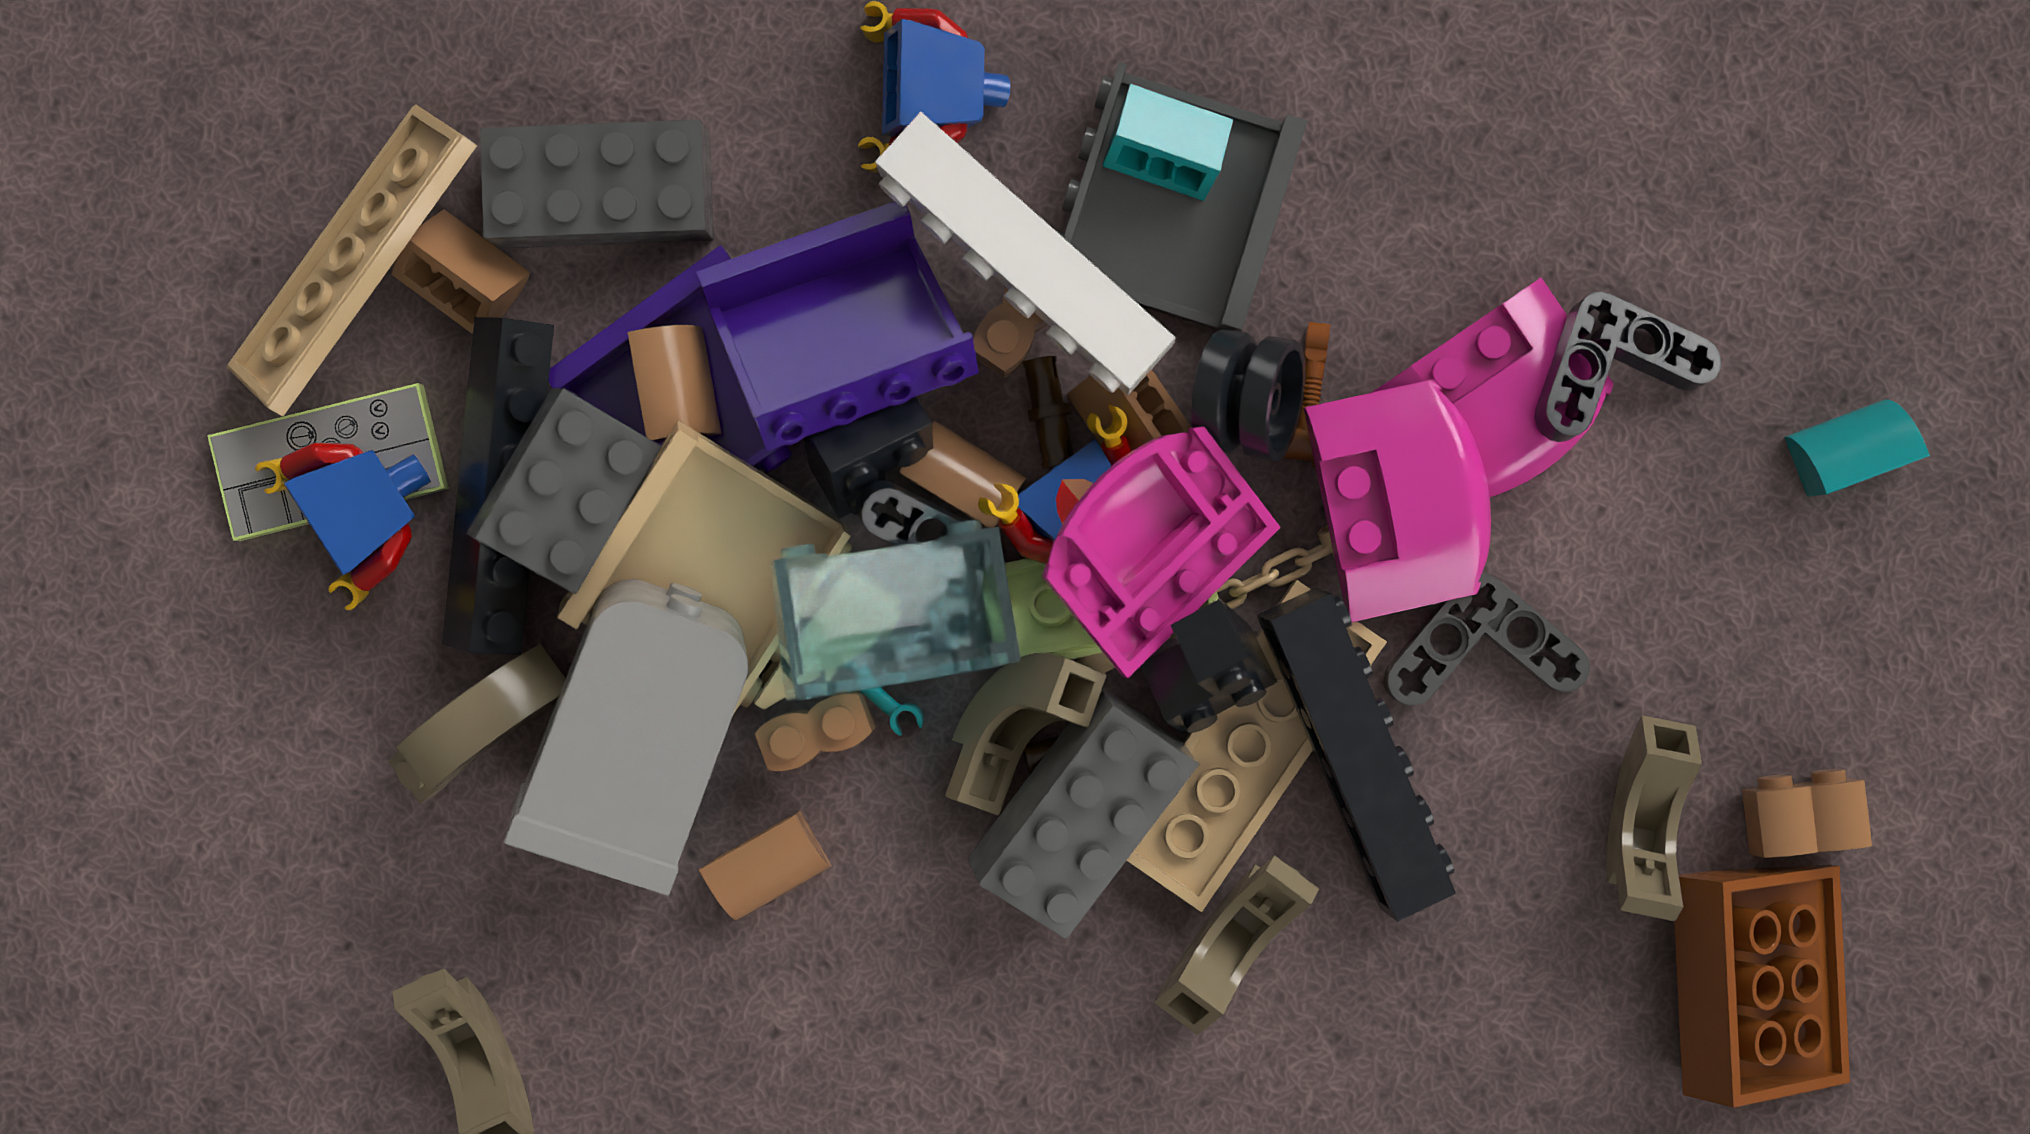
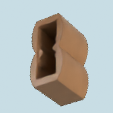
[973,288,1047,378]
[755,691,876,771]
[1742,769,1872,858]

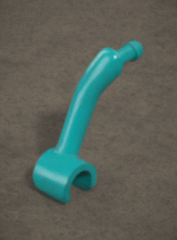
[820,657,924,736]

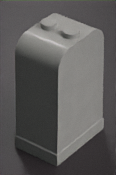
[504,579,748,896]

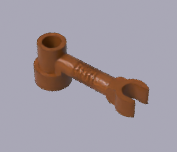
[1283,322,1331,467]

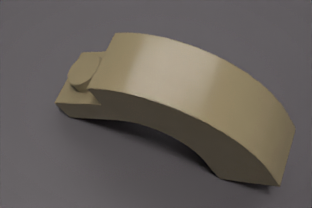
[388,644,566,804]
[945,653,1107,816]
[1607,715,1702,921]
[1154,855,1319,1035]
[392,968,535,1134]

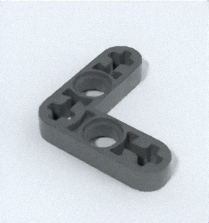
[1384,574,1590,706]

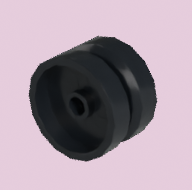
[1191,329,1306,462]

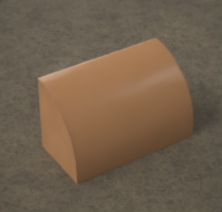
[391,209,531,334]
[627,325,722,443]
[1066,370,1192,451]
[899,421,1027,532]
[699,810,832,920]

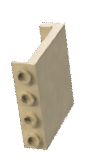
[557,420,852,715]

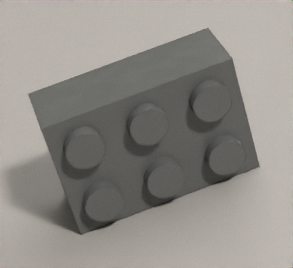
[466,388,662,594]

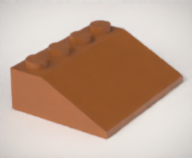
[1674,865,1850,1108]

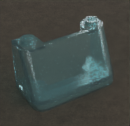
[771,520,1021,702]

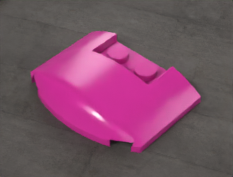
[1371,278,1614,497]
[1303,379,1491,622]
[1042,427,1281,678]

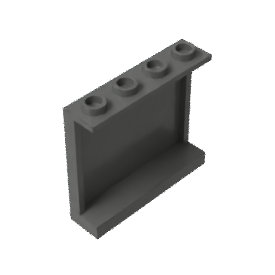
[1055,62,1308,332]

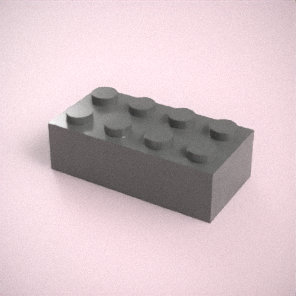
[480,119,714,249]
[968,687,1199,939]

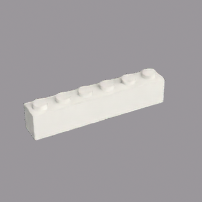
[875,112,1176,396]

